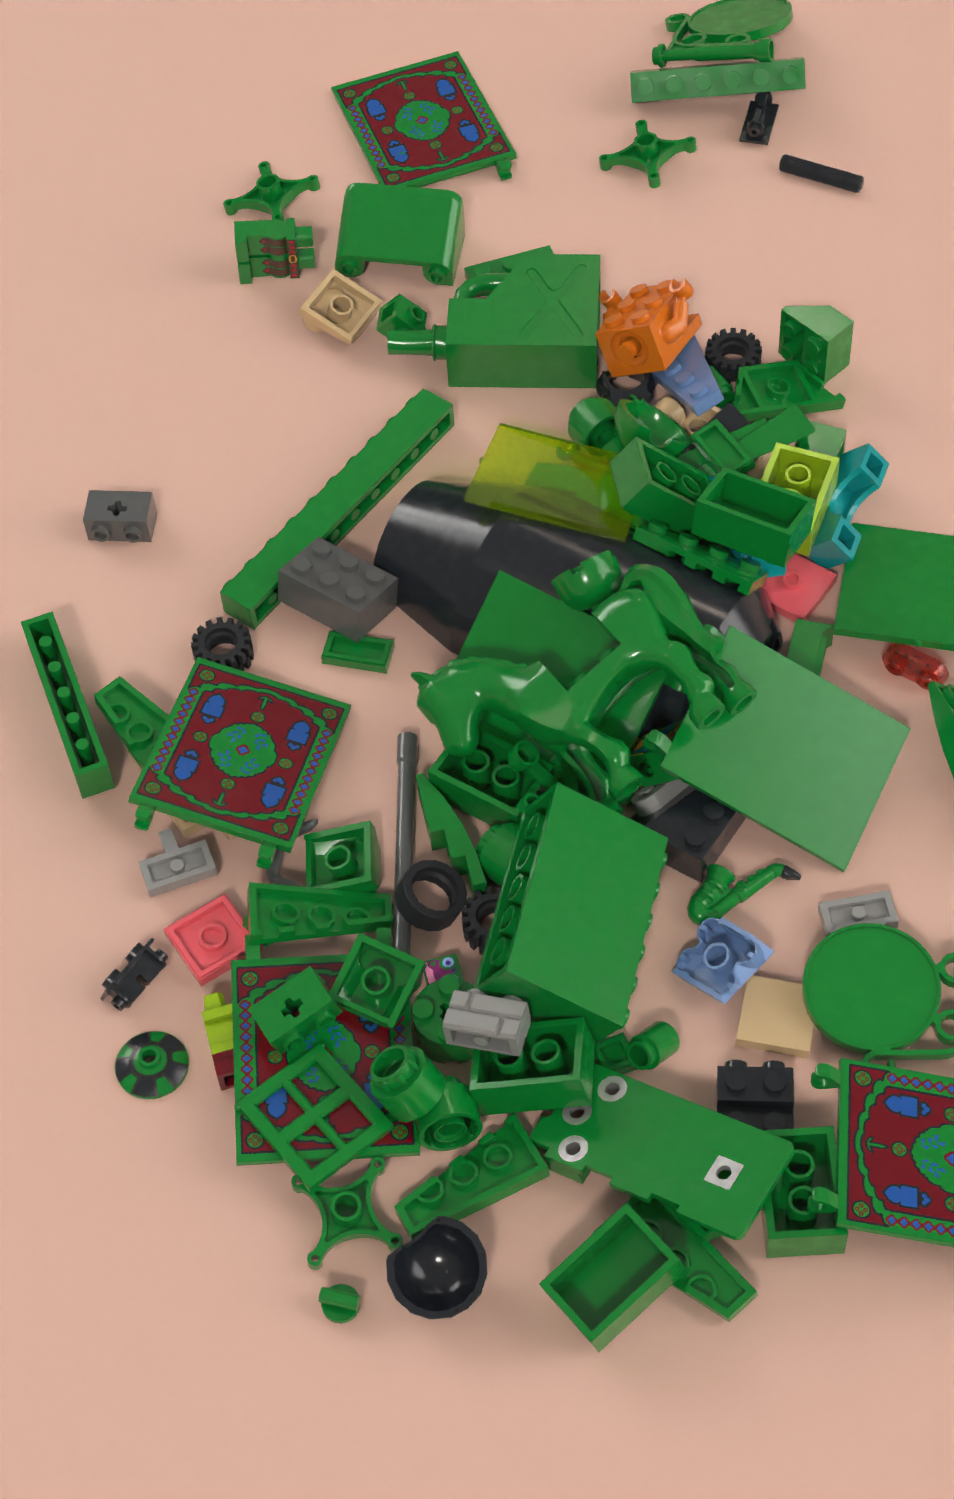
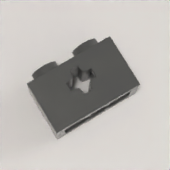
[83,490,157,543]

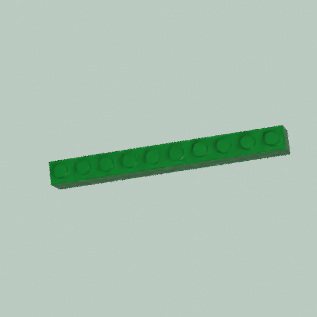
[220,388,455,630]

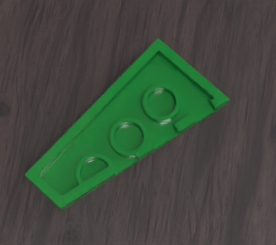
[94,676,169,770]

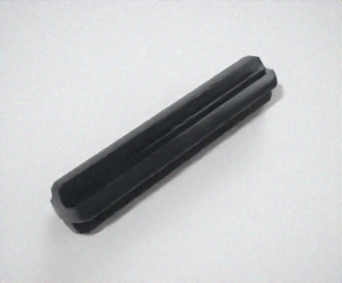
[779,154,864,193]

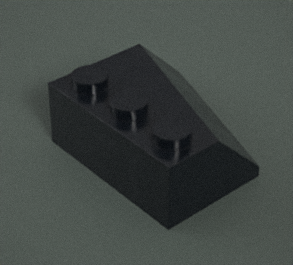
[630,785,746,883]

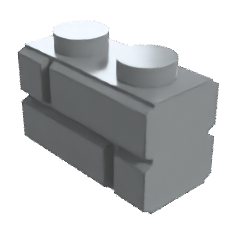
[442,989,531,1057]

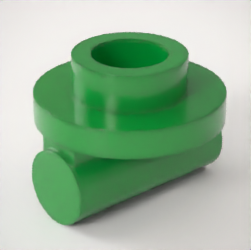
[318,1284,361,1324]

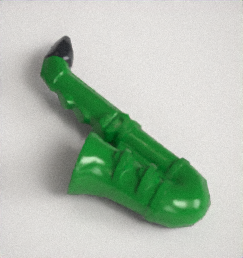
[687,863,802,926]

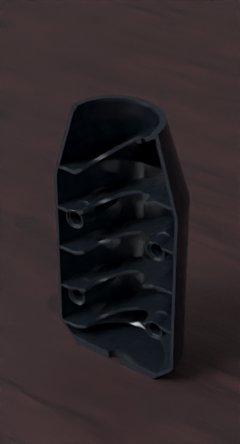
[373,480,783,739]

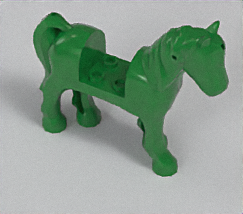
[411,564,757,814]

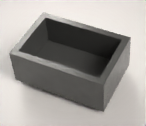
[278,537,398,643]

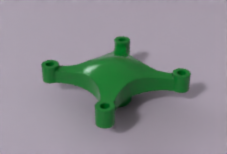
[599,120,697,188]
[223,161,320,222]
[291,1157,403,1270]

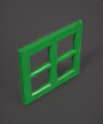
[234,1042,394,1192]

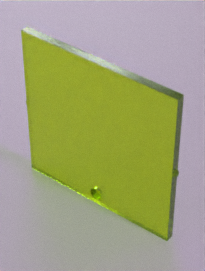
[464,423,635,543]

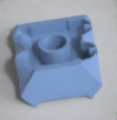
[672,917,775,1004]

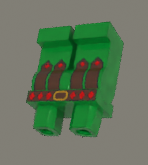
[234,218,315,284]

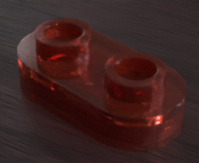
[882,643,949,690]

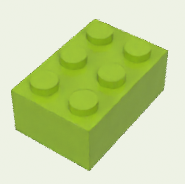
[761,442,840,556]

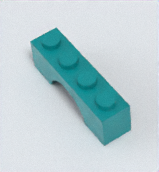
[809,443,889,569]

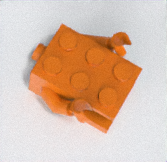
[595,278,702,377]

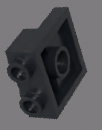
[717,1060,794,1130]

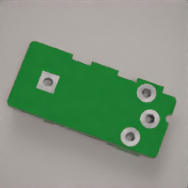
[531,1063,795,1240]

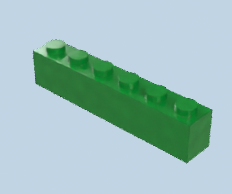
[630,57,806,103]
[21,611,115,799]

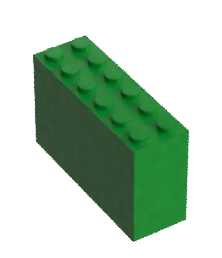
[473,782,668,1043]

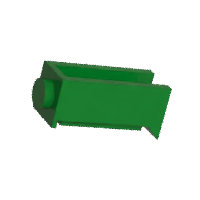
[787,619,834,676]

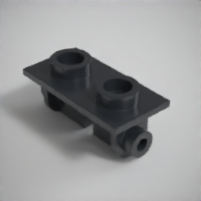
[739,92,779,145]
[100,938,168,1011]

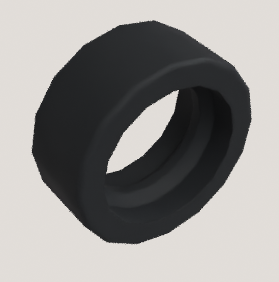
[395,860,467,931]

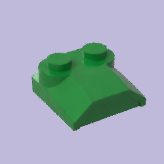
[304,820,381,893]
[330,932,427,1030]

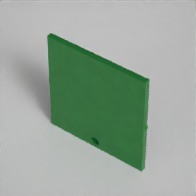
[833,523,954,651]

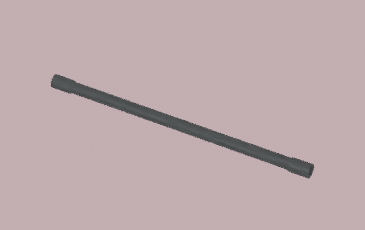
[392,732,418,955]

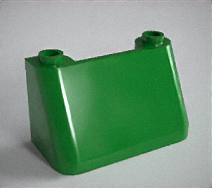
[335,183,465,286]

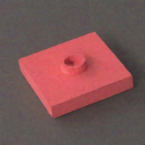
[761,554,838,622]
[164,894,263,987]

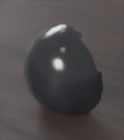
[386,1216,487,1319]

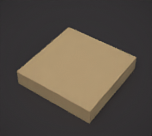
[735,975,815,1059]

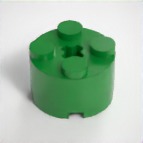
[412,975,474,1064]

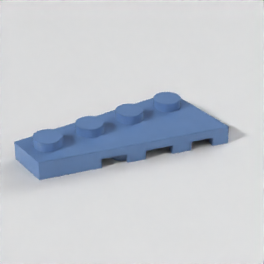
[650,335,724,417]

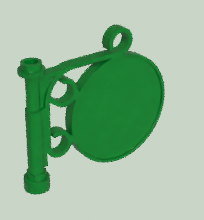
[652,0,793,68]
[802,923,954,1067]

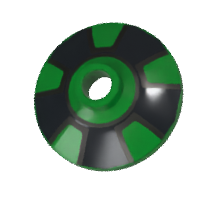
[115,1031,189,1099]

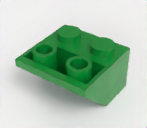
[778,305,854,384]

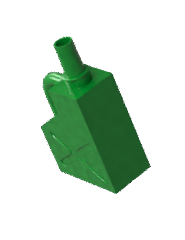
[387,254,601,389]

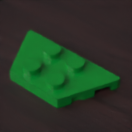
[733,360,846,422]

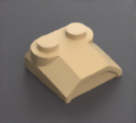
[298,269,383,344]

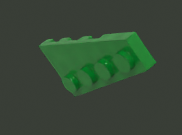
[632,520,768,596]
[247,882,393,945]
[394,1113,550,1240]
[593,1197,758,1322]

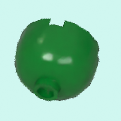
[551,550,622,611]

